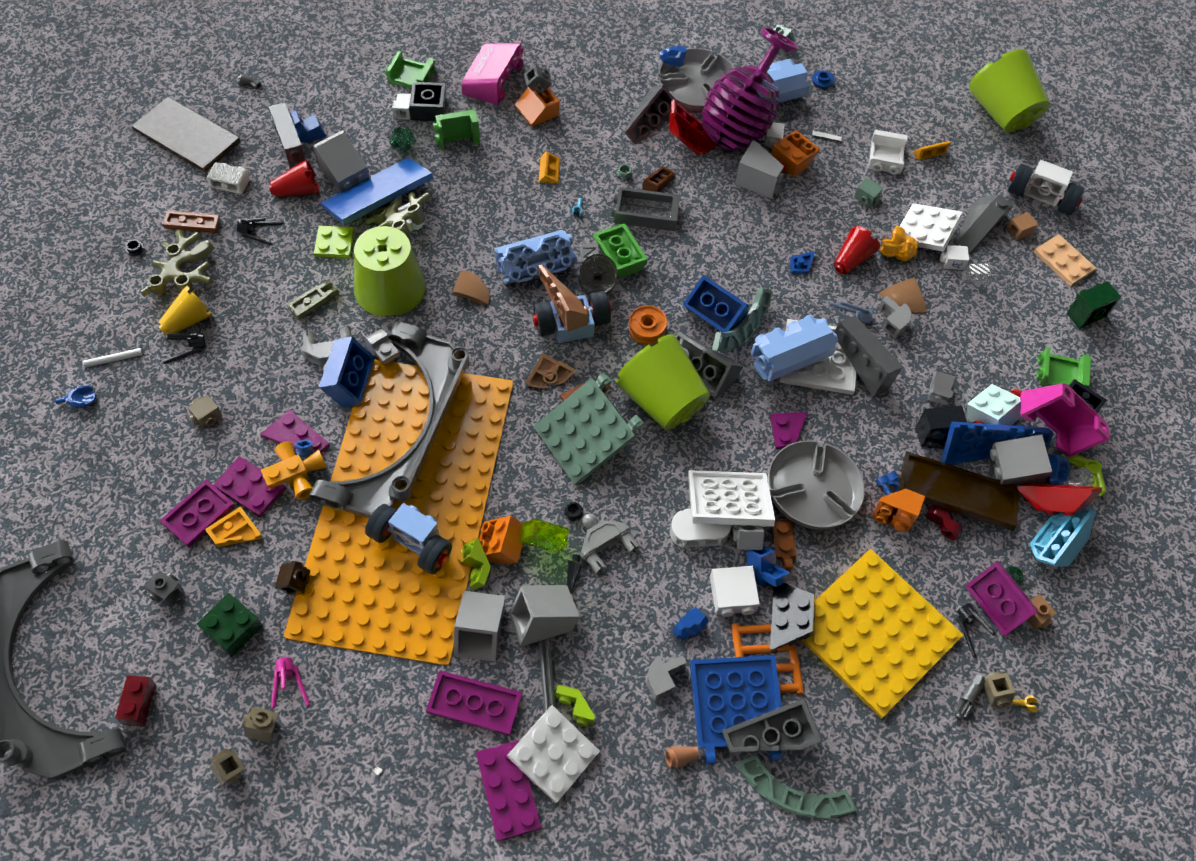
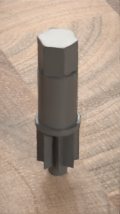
[954,674,985,720]

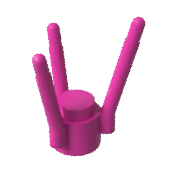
[271,657,310,708]

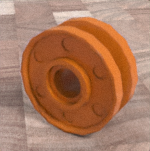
[628,305,667,345]

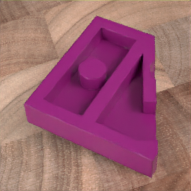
[770,412,807,449]

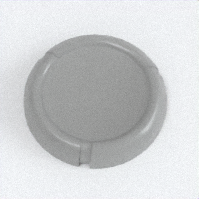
[658,48,735,111]
[767,440,865,530]

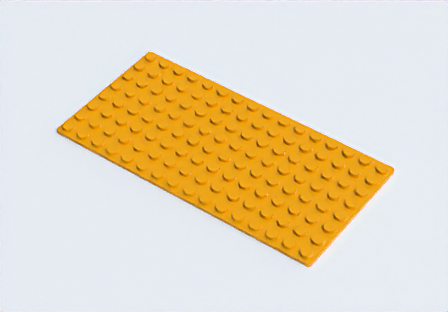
[284,359,513,665]

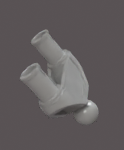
[301,325,352,373]
[580,513,640,575]

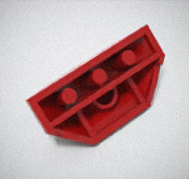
[669,100,716,156]
[1018,483,1102,515]

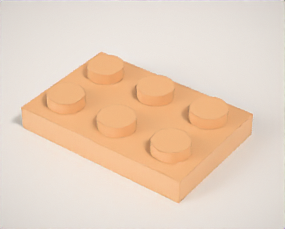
[1034,234,1096,286]

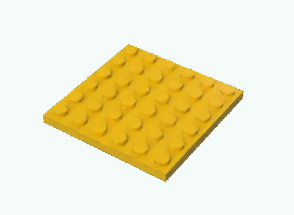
[801,548,963,719]

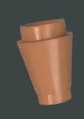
[665,746,699,769]

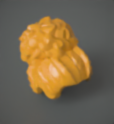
[880,225,919,262]

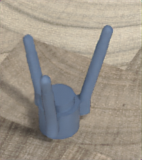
[829,301,873,325]

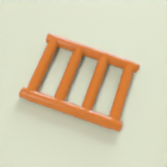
[731,623,804,695]

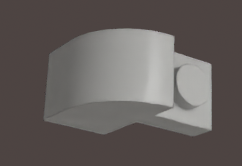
[878,296,911,339]
[364,329,400,365]
[927,371,955,405]
[647,655,687,701]

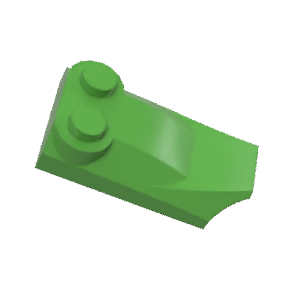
[593,223,648,277]

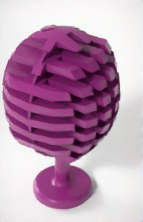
[702,27,799,151]

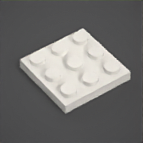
[900,204,963,252]
[507,705,600,803]

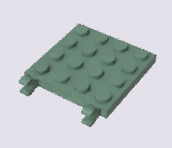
[533,372,644,485]

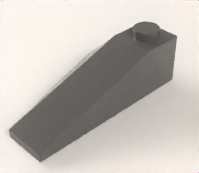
[624,85,678,144]
[955,195,1013,254]
[675,330,743,398]
[722,699,822,752]

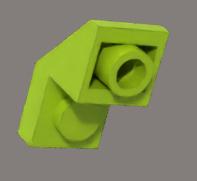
[461,538,491,590]
[556,685,595,727]

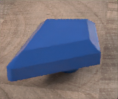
[790,251,815,274]

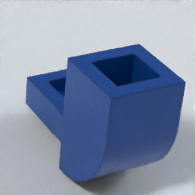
[290,110,326,143]
[747,545,791,587]

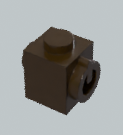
[275,561,311,595]

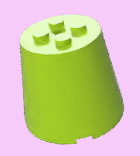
[969,49,1050,133]
[353,226,426,317]
[615,334,710,430]

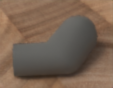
[236,75,262,90]

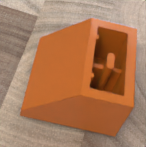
[515,87,560,127]
[771,130,820,177]
[871,489,925,532]
[479,516,528,565]

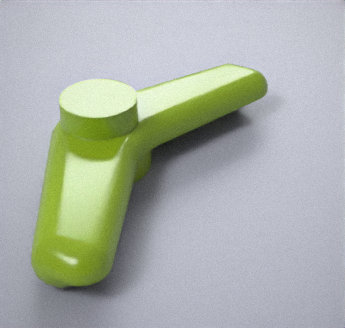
[1062,454,1106,496]

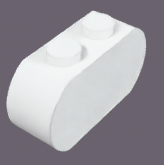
[670,509,732,548]

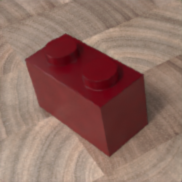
[115,675,156,727]

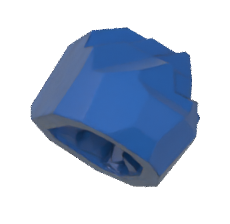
[660,45,687,67]
[1047,455,1070,485]
[673,608,709,639]

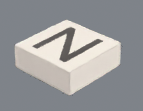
[581,244,599,262]

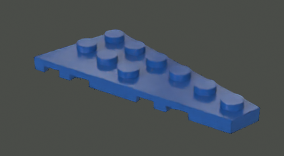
[941,422,1054,465]

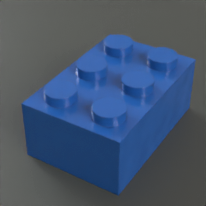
[682,275,751,332]
[319,337,375,407]

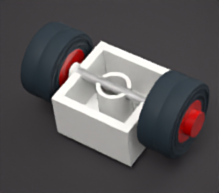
[1008,159,1084,215]

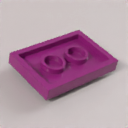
[213,456,286,517]
[159,479,235,548]
[965,561,1039,636]

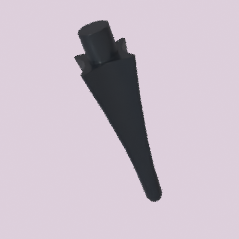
[566,554,582,594]

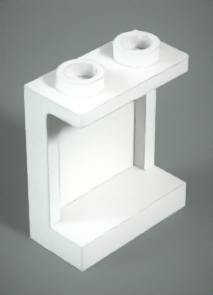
[868,130,908,174]

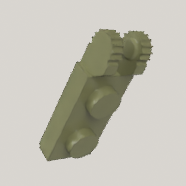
[287,280,339,320]

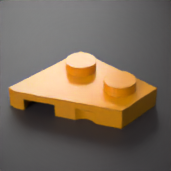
[205,507,263,547]

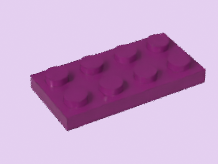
[426,670,522,736]
[476,740,541,842]

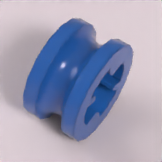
[295,440,313,457]

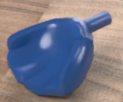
[55,385,96,408]

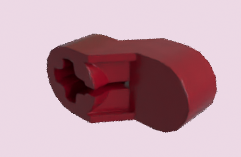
[926,505,962,540]

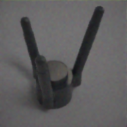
[237,218,284,245]
[163,333,205,364]
[956,603,996,657]

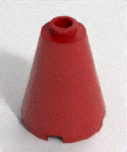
[269,160,320,198]
[834,226,880,274]

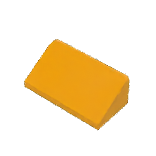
[913,141,951,160]
[538,151,560,184]

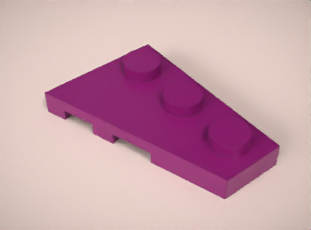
[260,409,330,453]

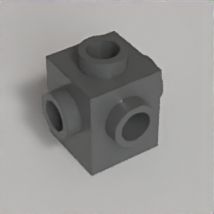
[524,64,552,94]
[145,570,184,607]

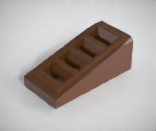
[642,166,676,192]

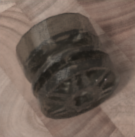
[579,254,618,296]

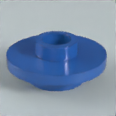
[812,70,834,88]

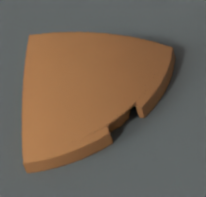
[453,270,490,305]
[880,278,927,314]
[525,353,576,389]

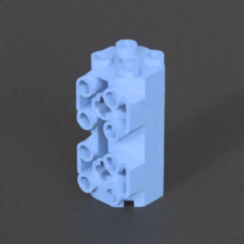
[758,59,810,103]
[494,230,577,284]
[751,314,838,382]

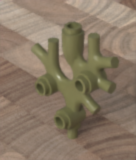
[364,193,431,239]
[140,230,214,297]

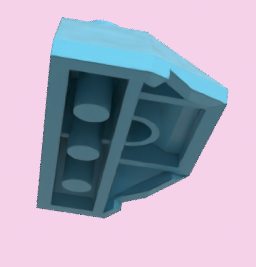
[1030,507,1096,567]

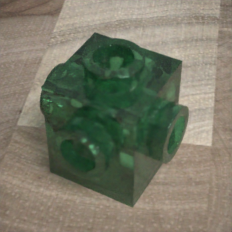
[388,126,417,152]

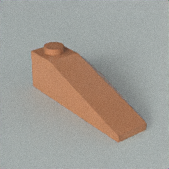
[539,265,590,332]

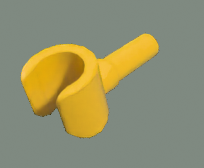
[1011,695,1038,712]

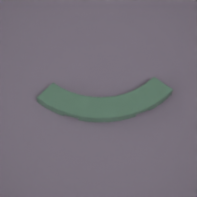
[712,288,773,352]
[737,754,857,819]

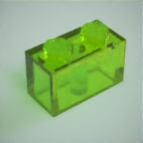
[520,518,569,552]

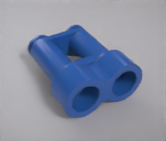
[875,471,899,495]

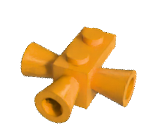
[261,441,326,500]

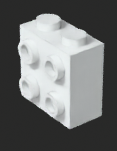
[710,566,760,617]

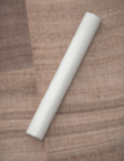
[83,348,142,368]

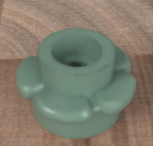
[616,164,633,180]

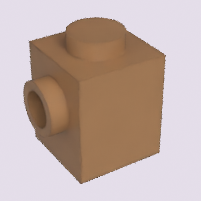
[1006,212,1038,241]
[1027,594,1057,630]

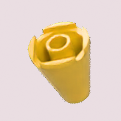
[159,286,213,335]

